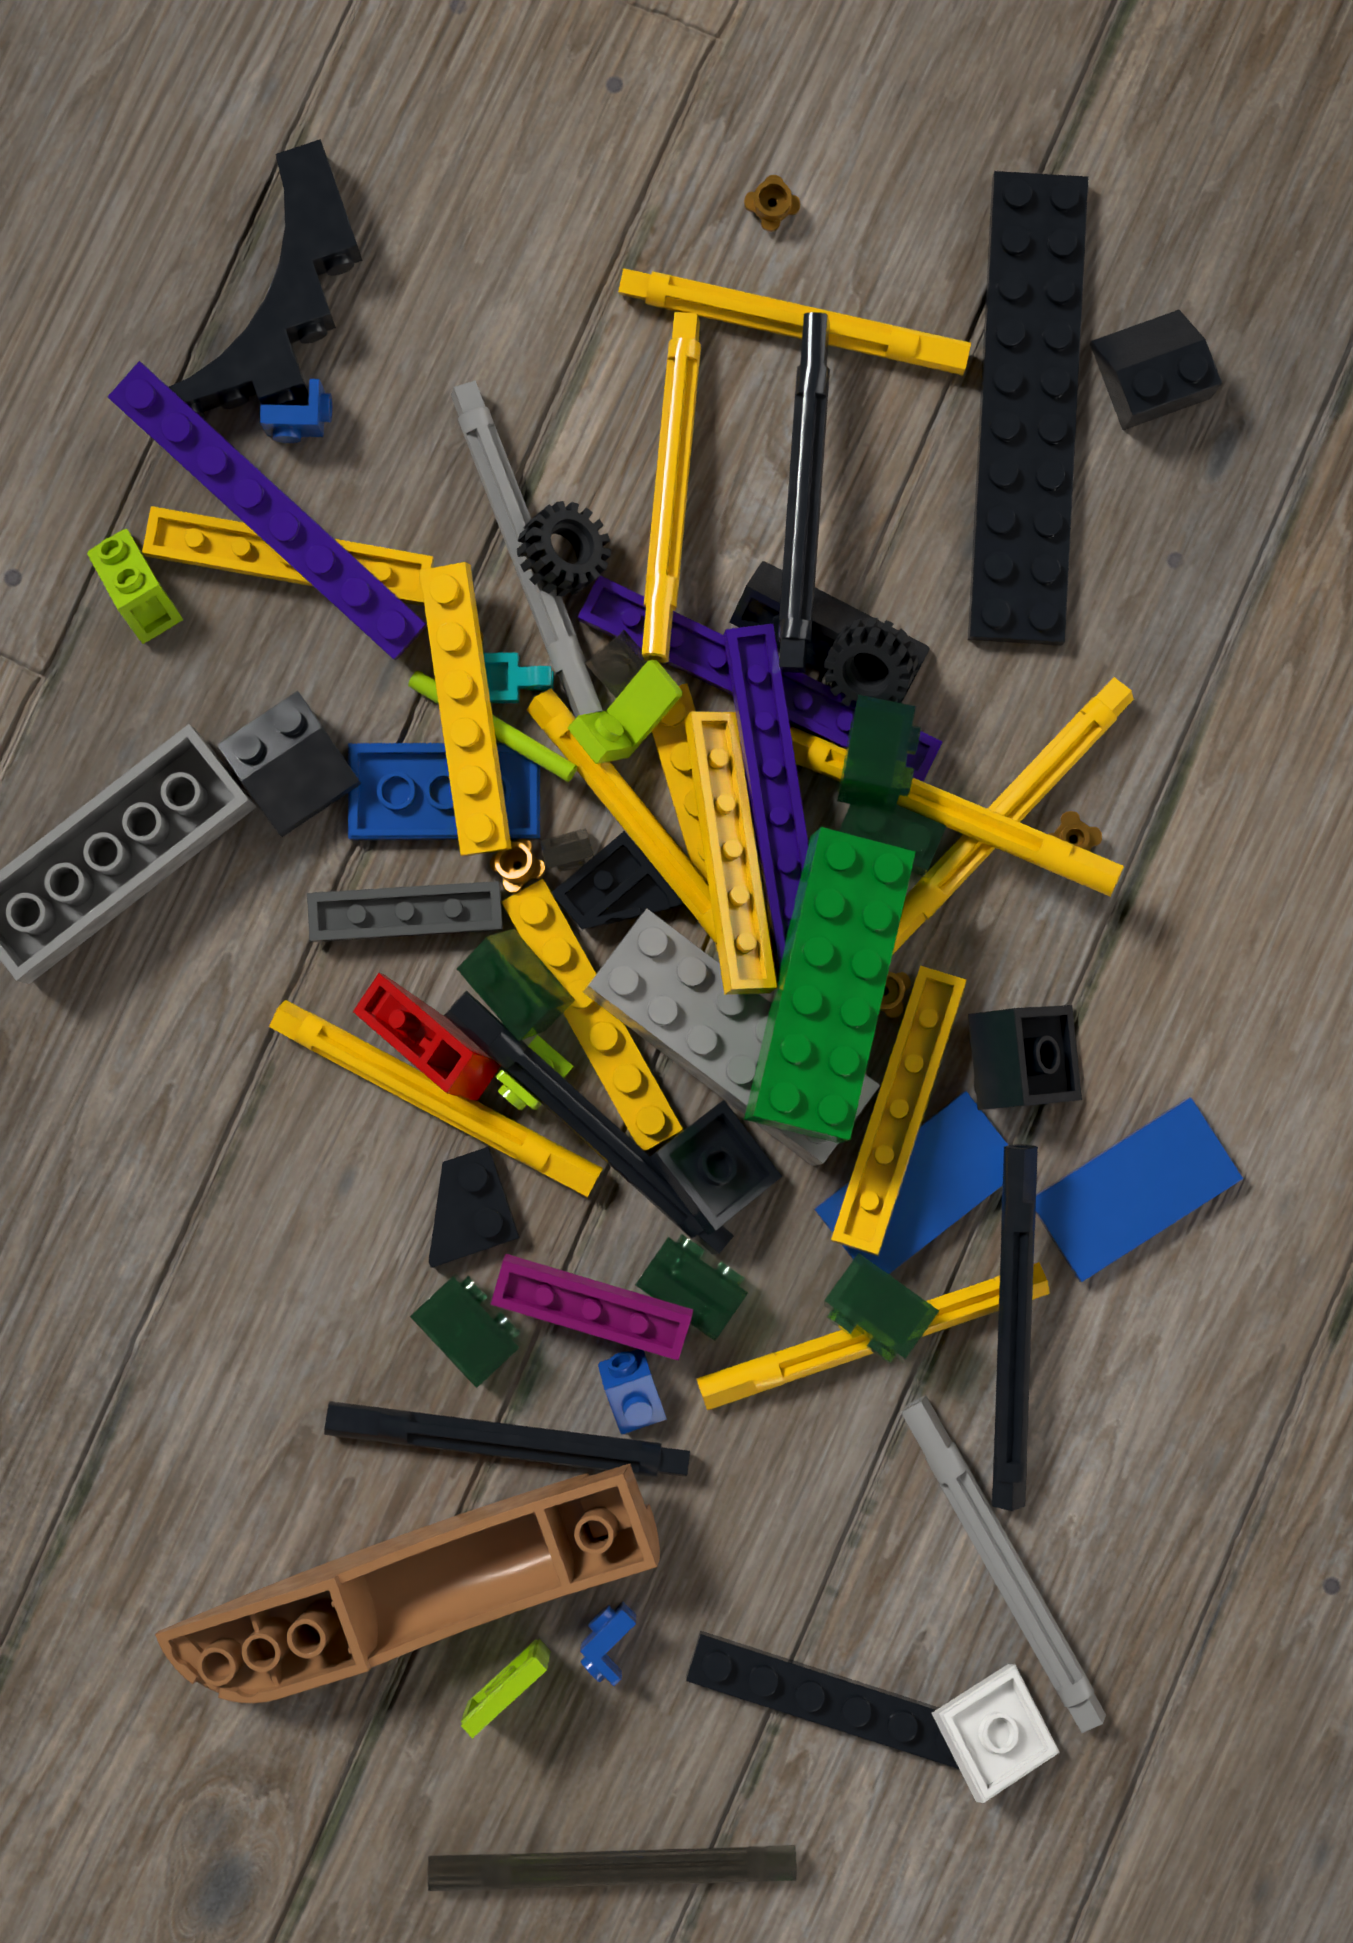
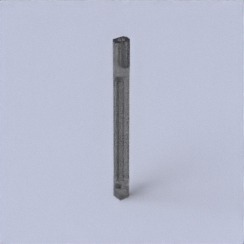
[427,1845,797,1891]

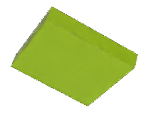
[460,1638,551,1739]

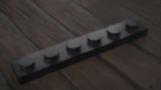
[686,1630,959,1769]

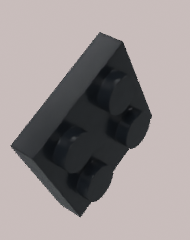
[649,1100,782,1235]

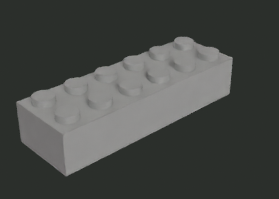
[0,724,257,984]
[583,909,880,1166]

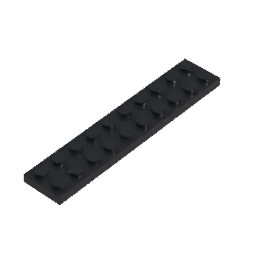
[968,171,1088,646]

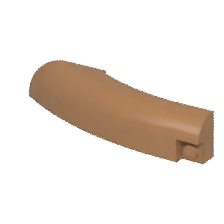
[155,1463,660,1703]

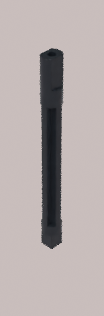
[777,312,830,673]
[444,990,734,1255]
[992,1144,1038,1511]
[324,1401,690,1477]

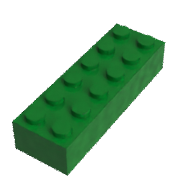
[744,827,916,1143]

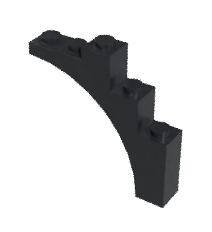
[169,139,363,418]

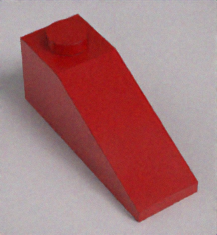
[353,973,501,1101]

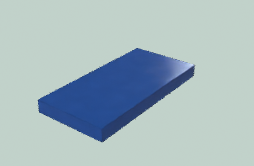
[348,743,541,840]
[814,1091,1009,1286]
[1036,1097,1243,1282]

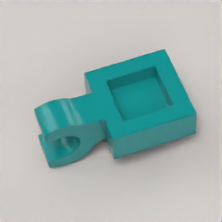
[483,653,554,703]

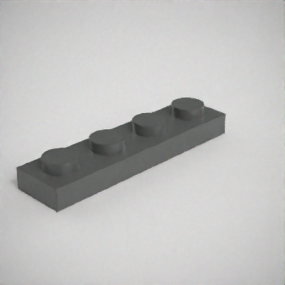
[307,881,503,942]

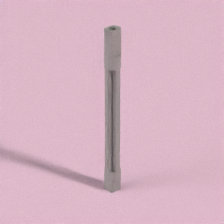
[451,381,603,718]
[901,1395,1106,1733]

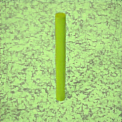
[408,670,578,782]

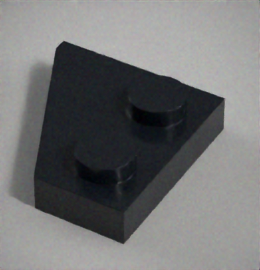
[551,831,683,931]

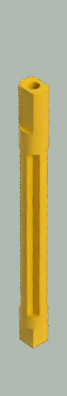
[618,268,971,375]
[642,312,701,663]
[892,677,1134,955]
[526,688,775,965]
[790,726,1124,897]
[269,1000,603,1198]
[696,1262,1050,1410]

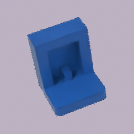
[260,379,333,443]
[598,1349,667,1435]
[580,1602,637,1686]

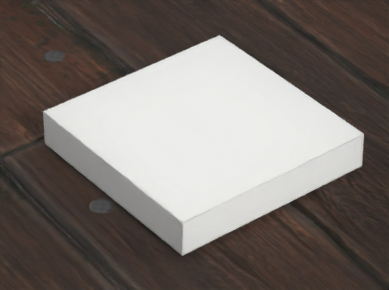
[932,1664,1060,1803]

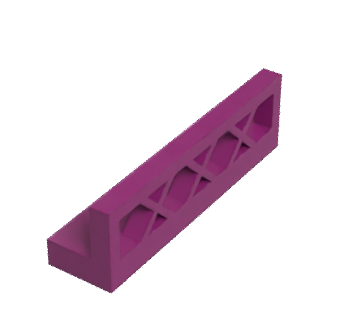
[490,1254,693,1361]

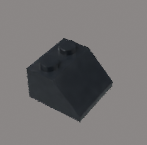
[1090,310,1222,430]
[217,691,361,837]
[968,1005,1082,1110]

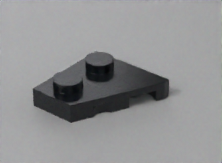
[429,1146,520,1268]

